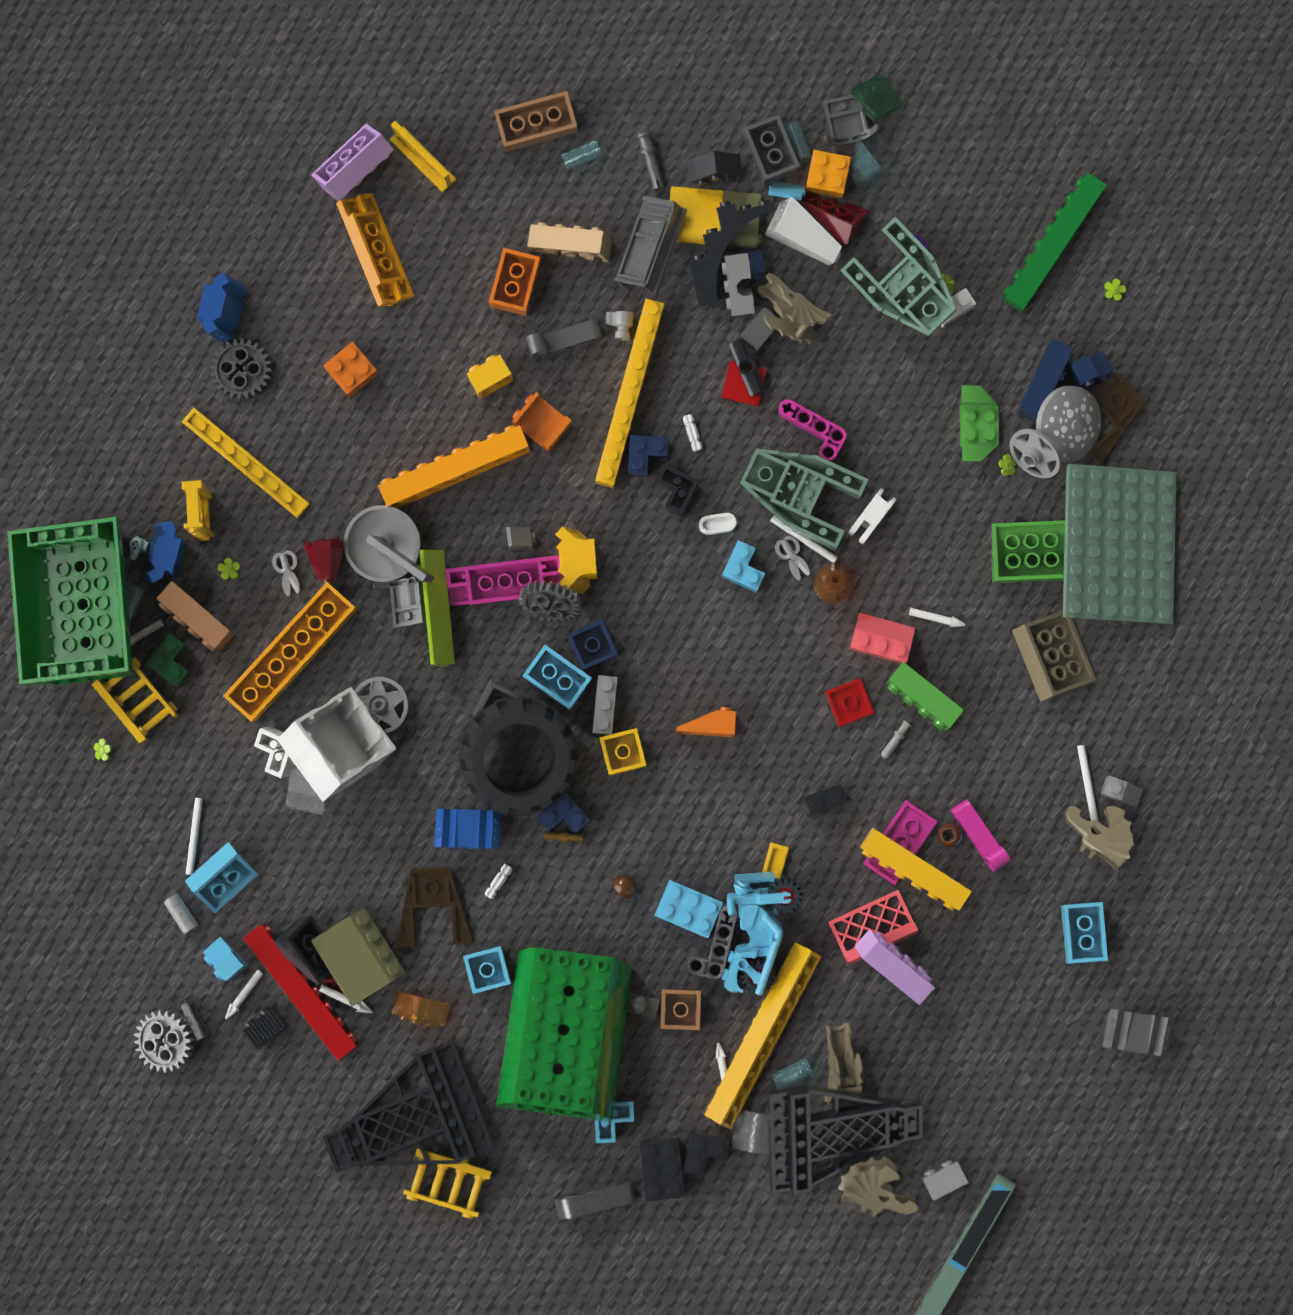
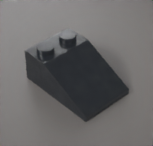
[274,915,331,985]

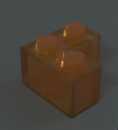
[392,991,450,1029]

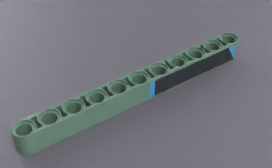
[915,1174,1016,1315]

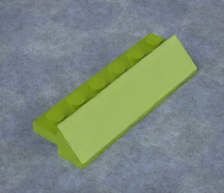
[419,550,455,667]

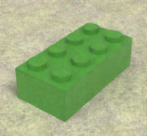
[886,662,964,731]

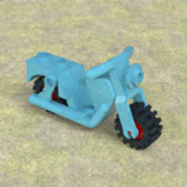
[721,876,803,996]

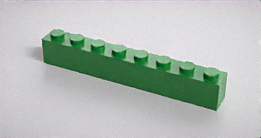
[1002,173,1106,313]

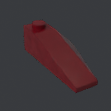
[785,191,869,245]

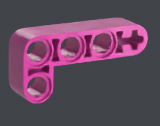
[778,400,846,462]
[950,799,1011,872]

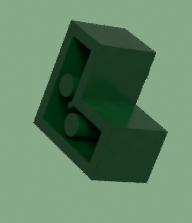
[146,633,191,689]

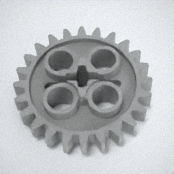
[134,1009,195,1073]

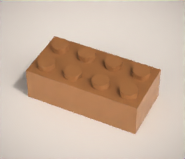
[494,91,578,153]
[157,581,234,652]

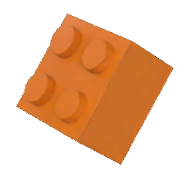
[323,342,378,398]

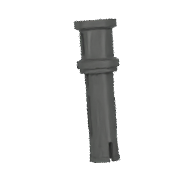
[636,132,665,191]

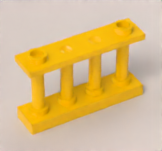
[92,657,178,745]
[403,1148,492,1219]

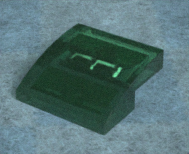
[851,73,903,122]

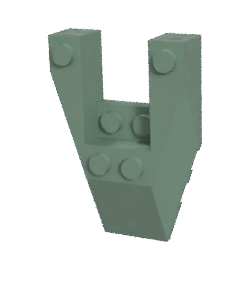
[840,217,957,336]
[740,449,869,551]

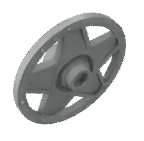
[1010,429,1061,478]
[354,677,408,734]

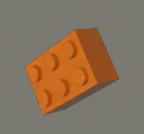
[489,248,541,316]

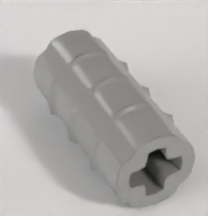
[163,893,199,935]

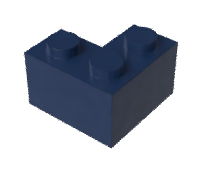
[1066,350,1113,390]
[628,435,668,477]
[536,793,591,834]

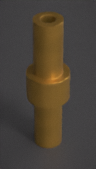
[544,831,583,843]

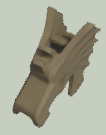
[757,273,831,344]
[1065,806,1134,870]
[824,1022,863,1104]
[838,1156,918,1217]

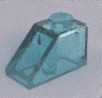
[851,139,882,186]

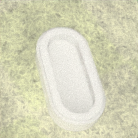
[699,513,737,535]

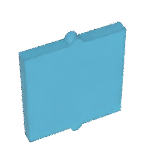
[768,181,806,201]

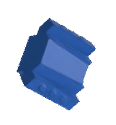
[197,273,248,344]
[140,521,187,583]
[434,809,501,849]

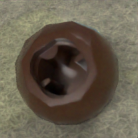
[938,823,962,847]
[612,875,636,899]

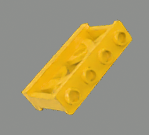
[182,480,214,541]

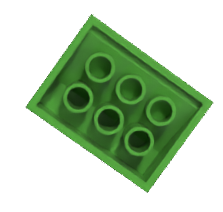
[992,521,1065,584]

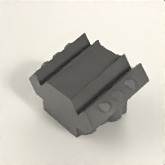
[1102,1009,1175,1057]

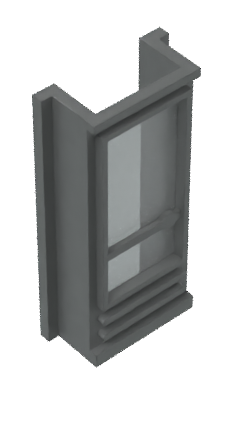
[614,196,687,295]

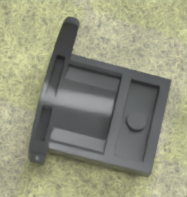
[822,93,879,146]
[373,575,427,628]

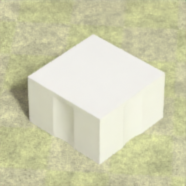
[278,687,397,802]

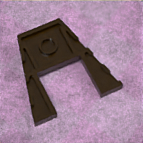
[1087,373,1145,466]
[395,867,473,948]

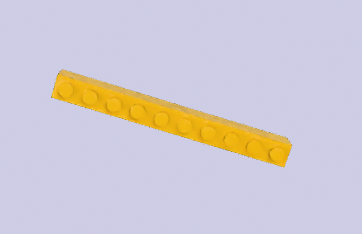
[595,298,664,488]
[705,943,821,1129]

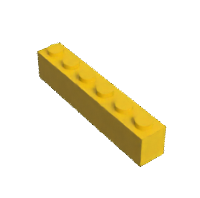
[860,828,972,911]

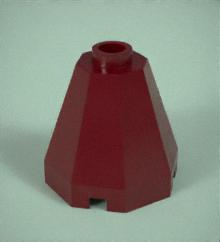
[305,538,344,583]

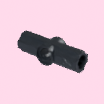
[728,338,765,398]

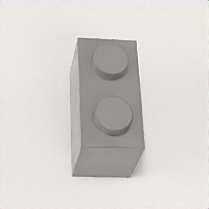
[921,1159,968,1201]

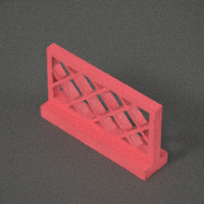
[828,890,918,965]

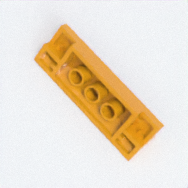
[336,193,414,307]

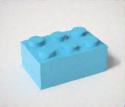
[523,645,592,711]
[655,880,723,938]
[1061,902,1108,964]

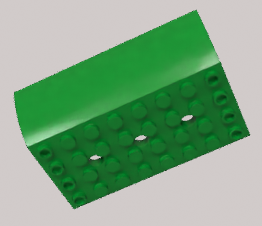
[7,517,133,685]
[496,948,633,1122]

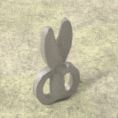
[775,536,810,581]
[272,550,300,597]

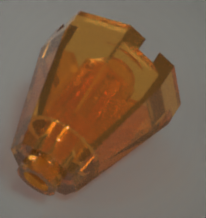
[813,563,854,605]

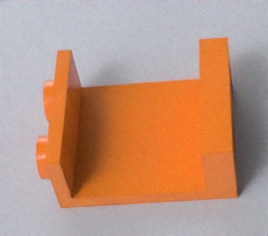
[512,392,572,452]

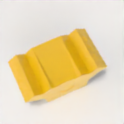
[555,526,597,594]

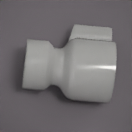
[606,311,634,340]

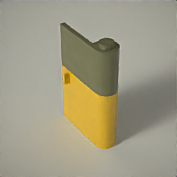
[670,186,762,249]

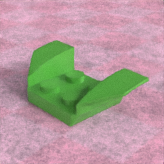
[960,385,999,462]

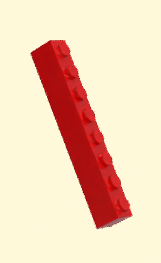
[243,924,358,1061]

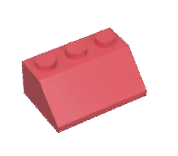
[849,613,915,664]

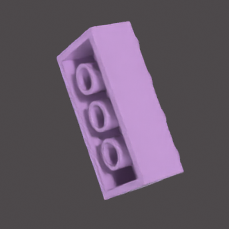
[311,124,394,201]
[855,929,935,1005]

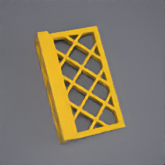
[390,121,456,193]

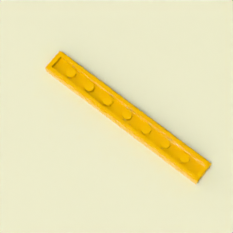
[182,408,310,519]

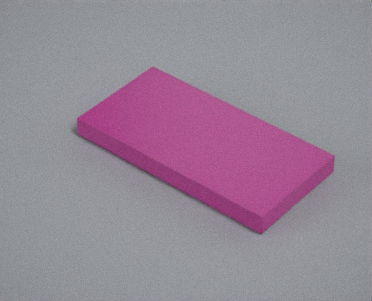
[863,800,938,885]

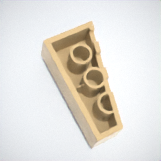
[527,222,613,263]

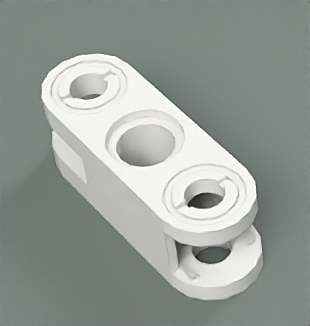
[847,488,897,545]

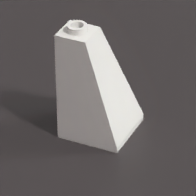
[765,197,842,265]

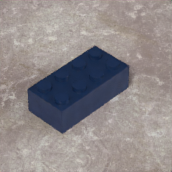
[1016,339,1074,423]

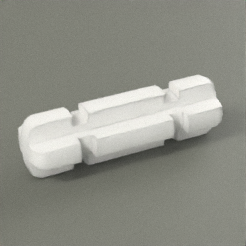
[683,414,703,452]
[485,864,513,899]

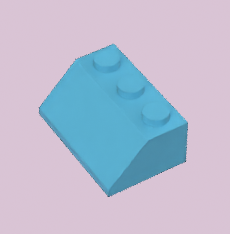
[185,842,258,914]

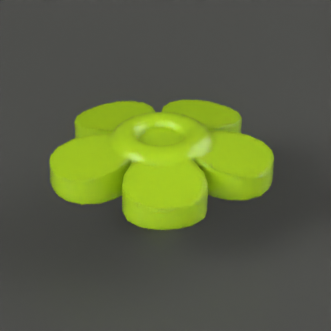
[942,274,955,295]
[1104,279,1126,301]
[999,454,1017,476]
[218,558,240,580]
[94,739,111,761]

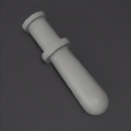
[881,721,911,759]

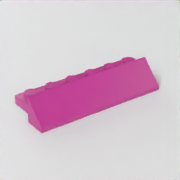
[445,555,563,606]

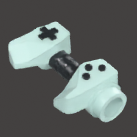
[122,536,149,560]

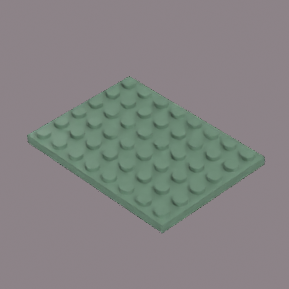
[1063,464,1176,624]

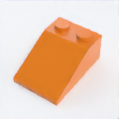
[676,707,736,737]

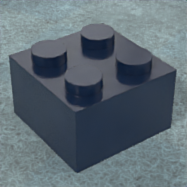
[567,619,618,672]

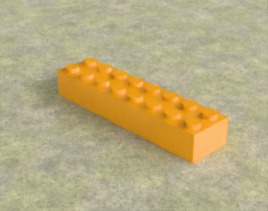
[378,425,530,508]
[223,582,357,723]

